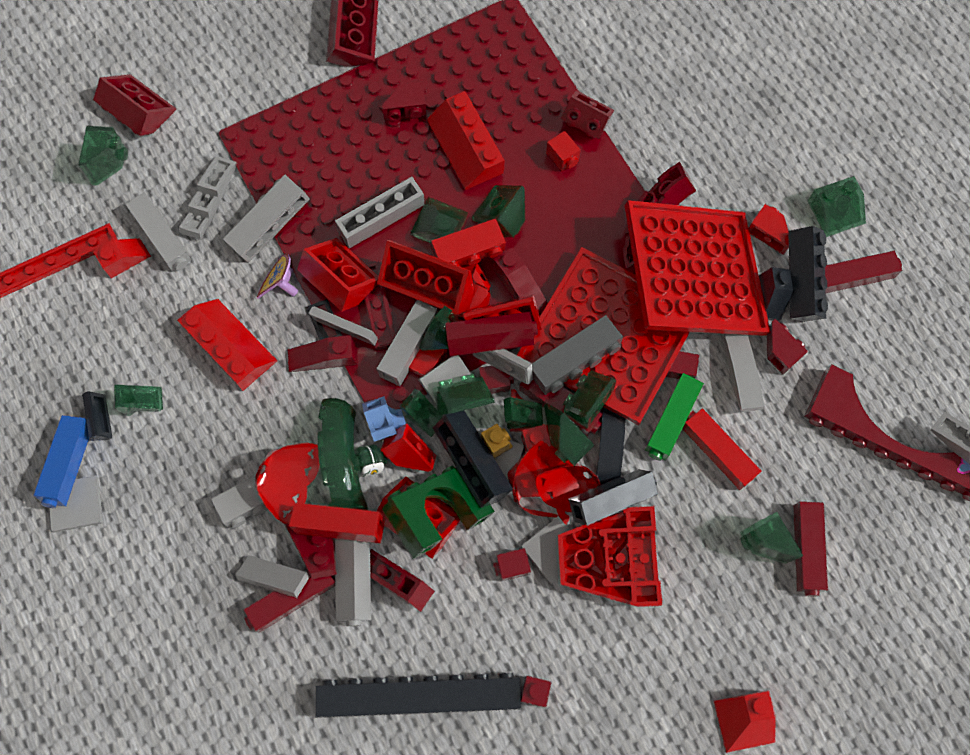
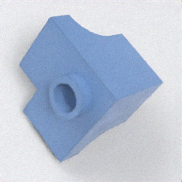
[362,396,406,442]

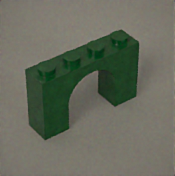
[382,465,495,559]

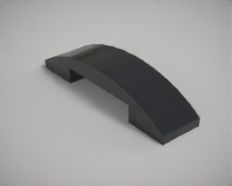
[596,406,626,485]

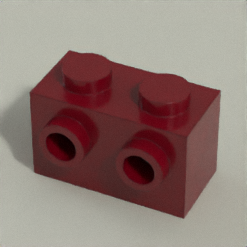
[561,90,615,139]

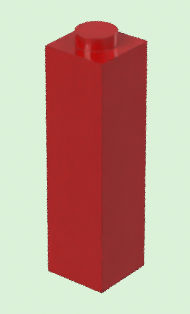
[682,408,762,490]
[288,503,386,544]

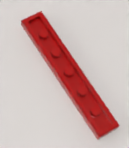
[0,223,118,298]

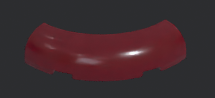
[623,161,696,275]

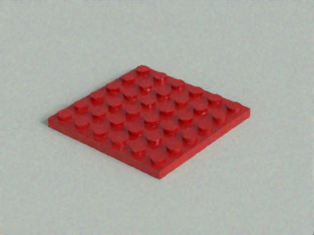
[624,200,770,336]
[517,247,690,426]

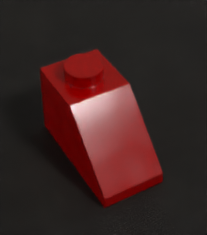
[749,204,789,255]
[93,238,151,279]
[381,423,436,472]

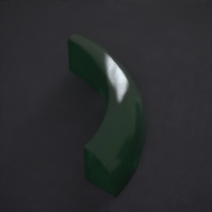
[317,398,369,510]

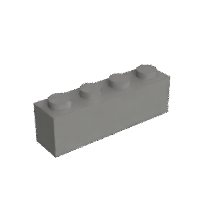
[223,175,310,263]
[335,177,424,248]
[211,469,314,528]

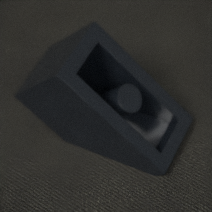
[759,267,793,321]

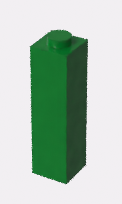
[645,373,704,461]

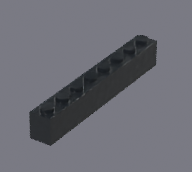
[315,673,521,718]

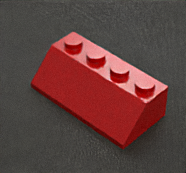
[427,91,505,190]
[377,240,474,315]
[177,299,277,391]

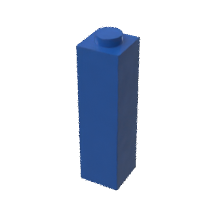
[34,415,89,508]

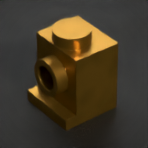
[481,424,513,458]

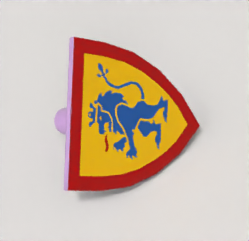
[256,252,298,299]

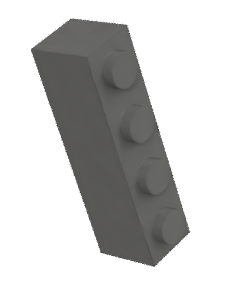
[532,315,623,395]

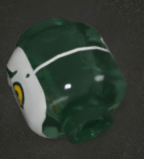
[350,444,387,477]

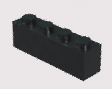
[788,226,828,322]
[432,410,513,508]

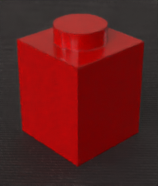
[546,131,581,172]

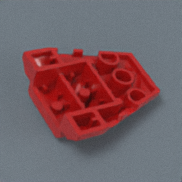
[558,506,663,607]

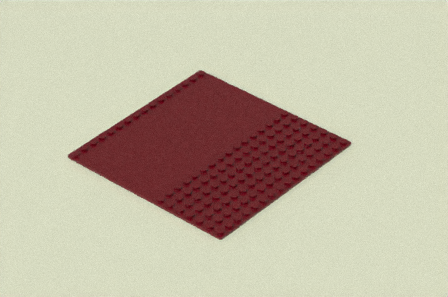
[219,0,645,409]

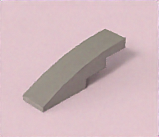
[179,156,236,240]
[721,333,765,412]
[930,412,970,464]

